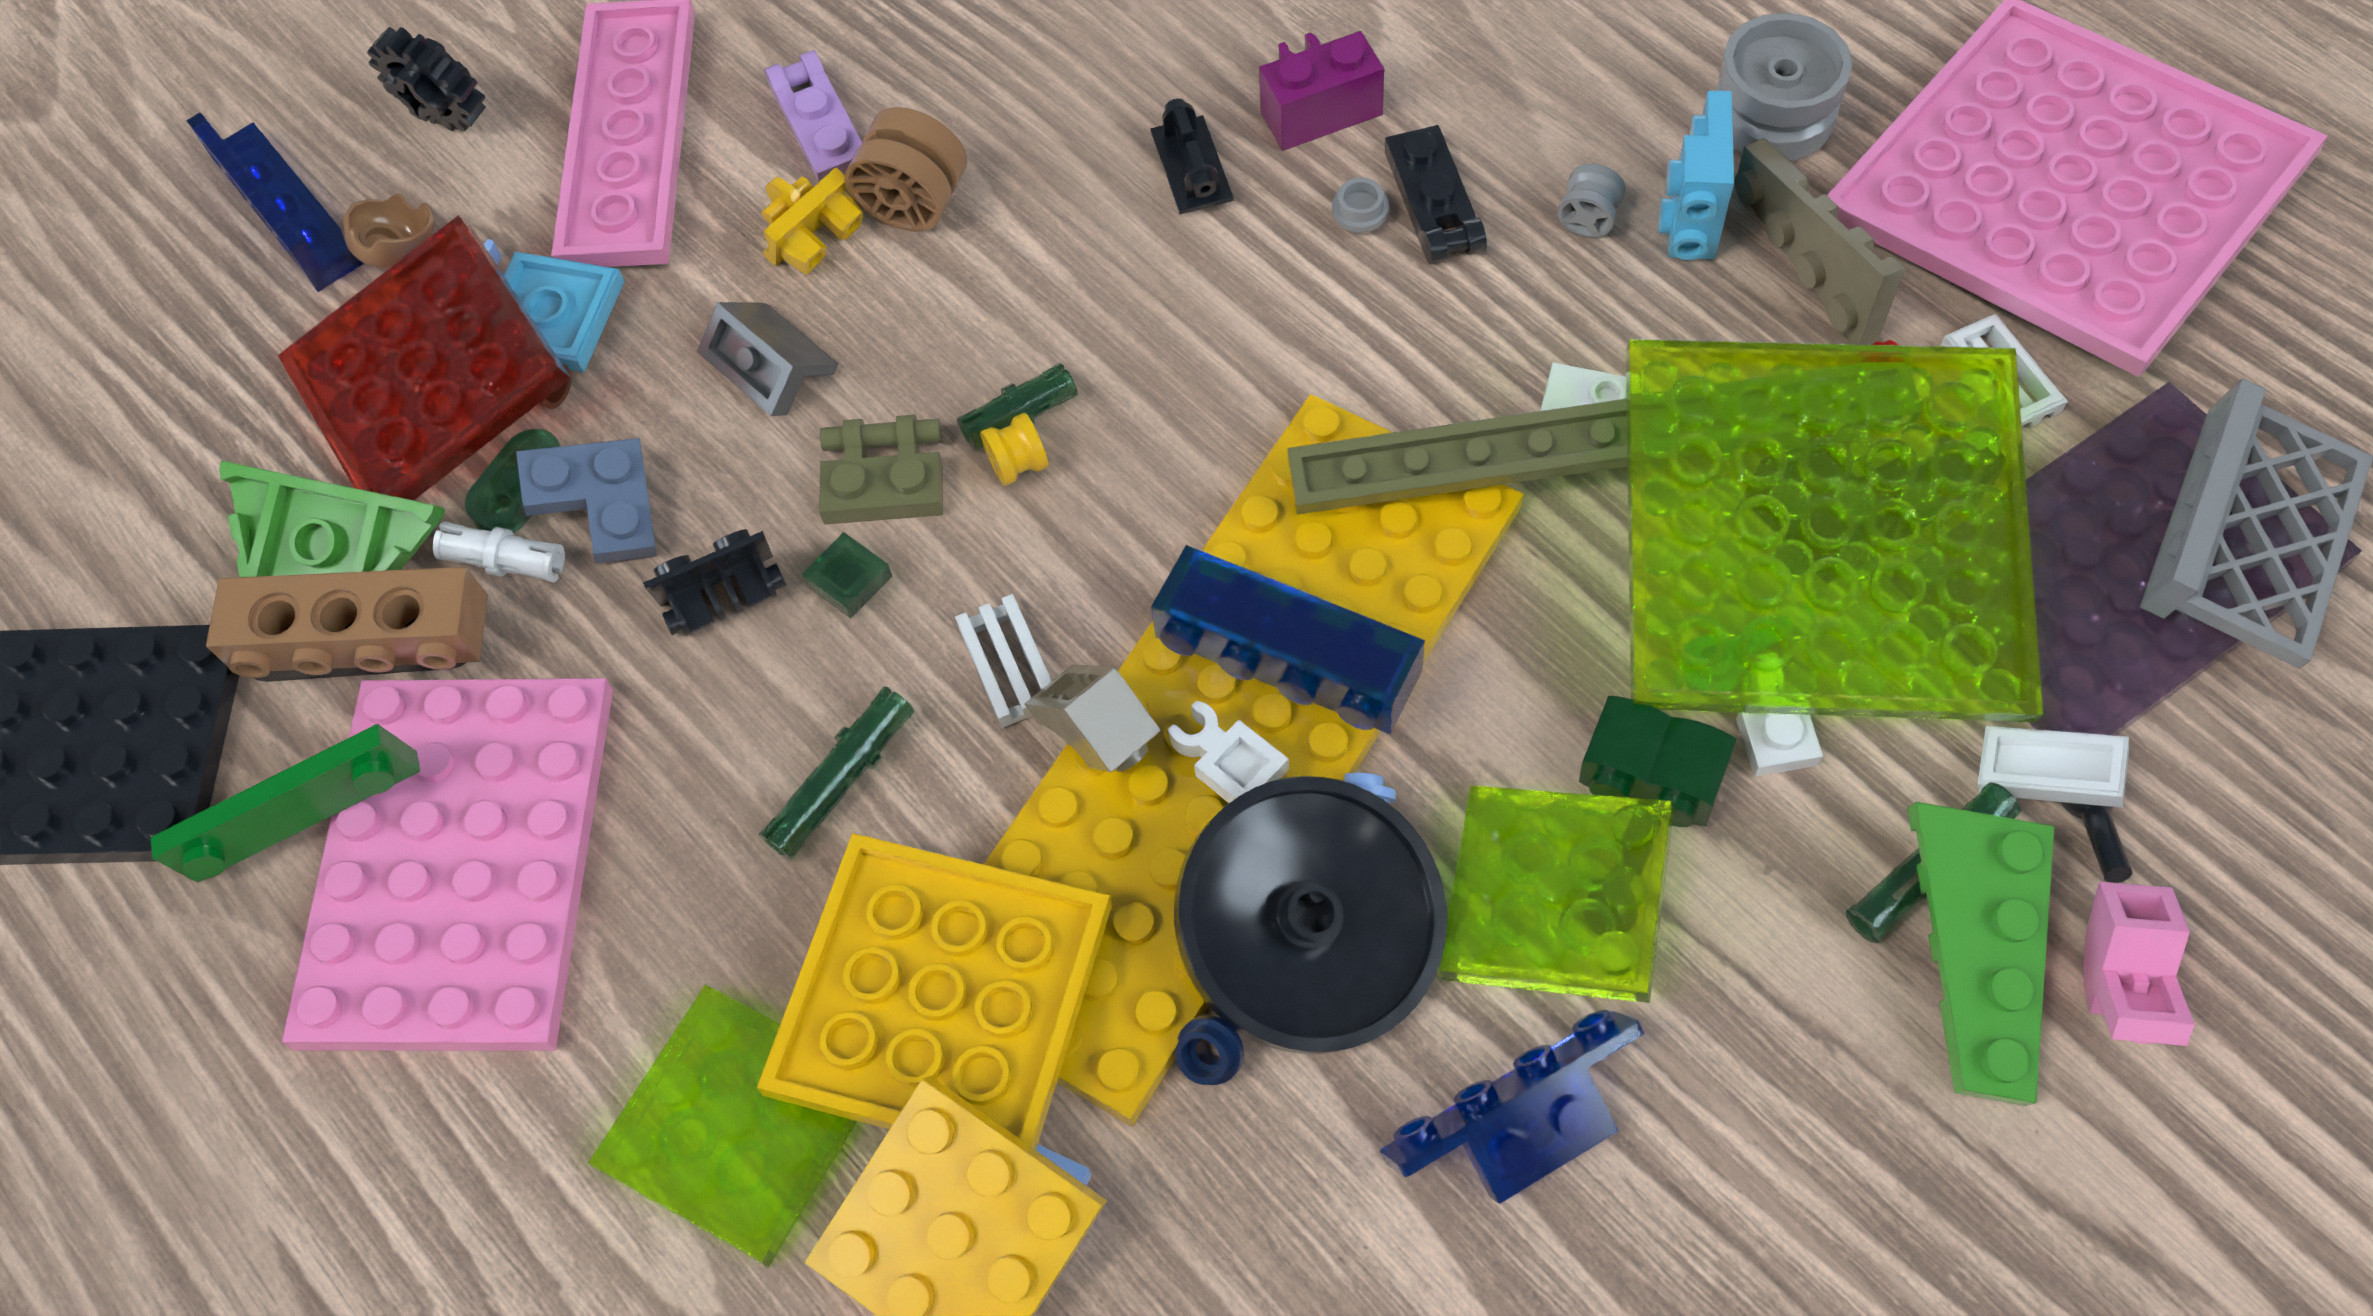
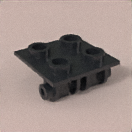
[643,529,787,636]

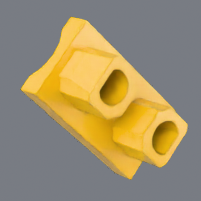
[761,167,863,275]

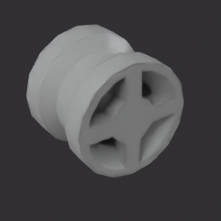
[1557,164,1626,238]

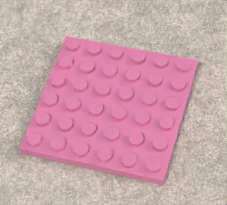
[1827,0,2327,378]

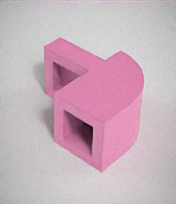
[2083,882,2195,1046]

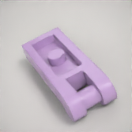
[764,50,862,182]

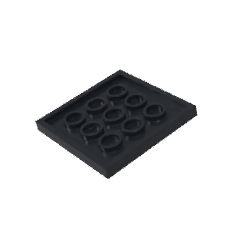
[0,625,240,865]

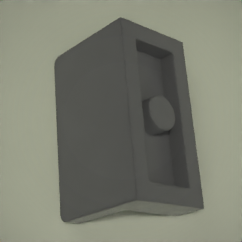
[697,302,838,416]

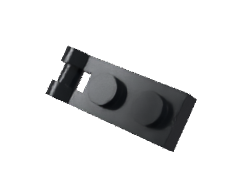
[1385,125,1487,264]

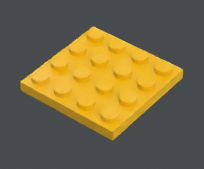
[757,833,1112,1150]

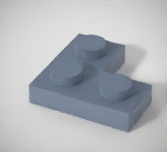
[516,438,657,564]

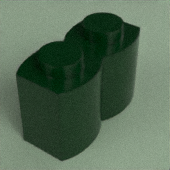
[1579,696,1737,827]

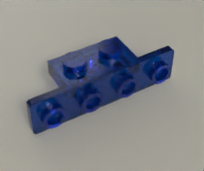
[1380,1010,1645,1204]

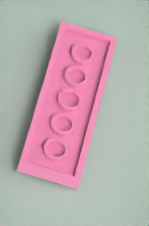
[551,0,696,267]

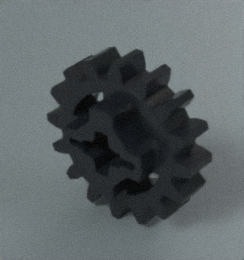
[367,27,486,132]

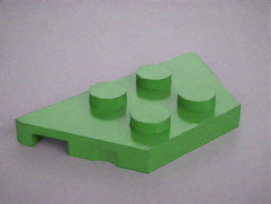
[219,461,445,577]

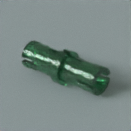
[956,362,1078,452]

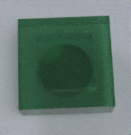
[801,532,892,619]

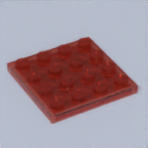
[278,215,571,501]

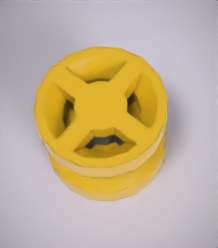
[980,413,1049,487]

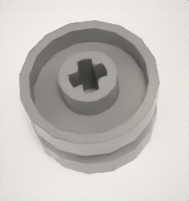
[1716,13,1853,161]

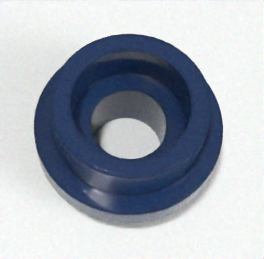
[1175,1015,1244,1085]

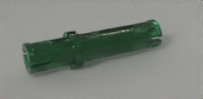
[759,686,915,861]
[1845,782,2021,944]

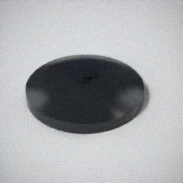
[1174,776,1447,1054]

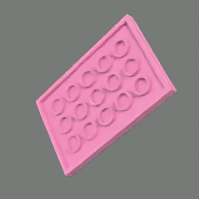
[282,678,613,1051]

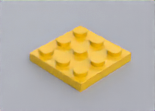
[804,1076,1107,1316]

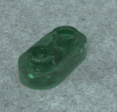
[465,429,561,533]

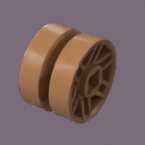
[845,107,967,232]

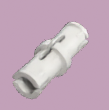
[433,521,565,583]

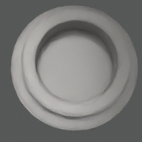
[1332,178,1389,233]

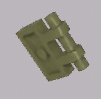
[819,414,943,525]

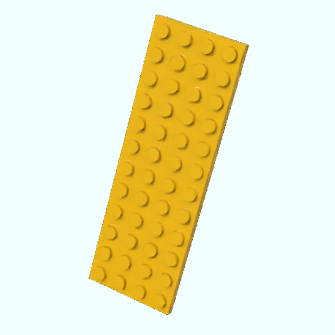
[983,394,1524,1127]

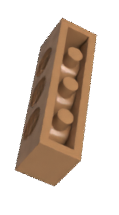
[206,567,488,678]

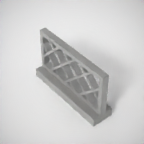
[2140,378,2373,668]

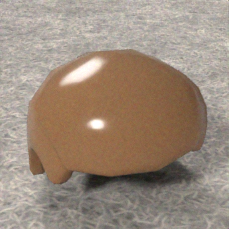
[341,193,435,272]

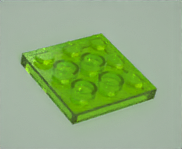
[1439,785,1674,1003]
[588,984,858,1268]

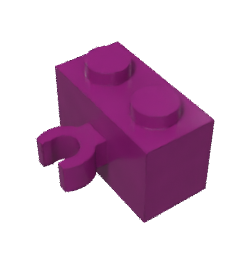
[1259,31,1385,151]

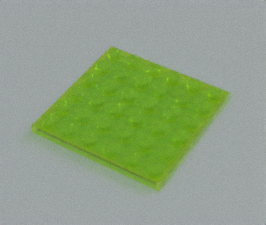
[1626,339,2043,722]

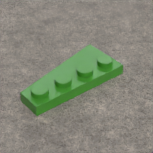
[1907,802,2054,1106]

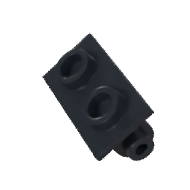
[1150,98,1234,215]

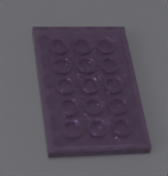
[1888,381,2362,736]

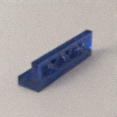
[186,112,365,292]

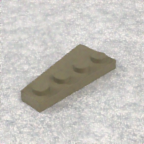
[1735,138,1905,350]

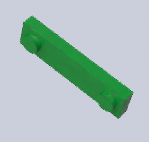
[151,724,420,883]

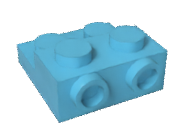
[1658,90,1734,260]

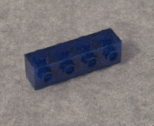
[1151,545,1425,735]

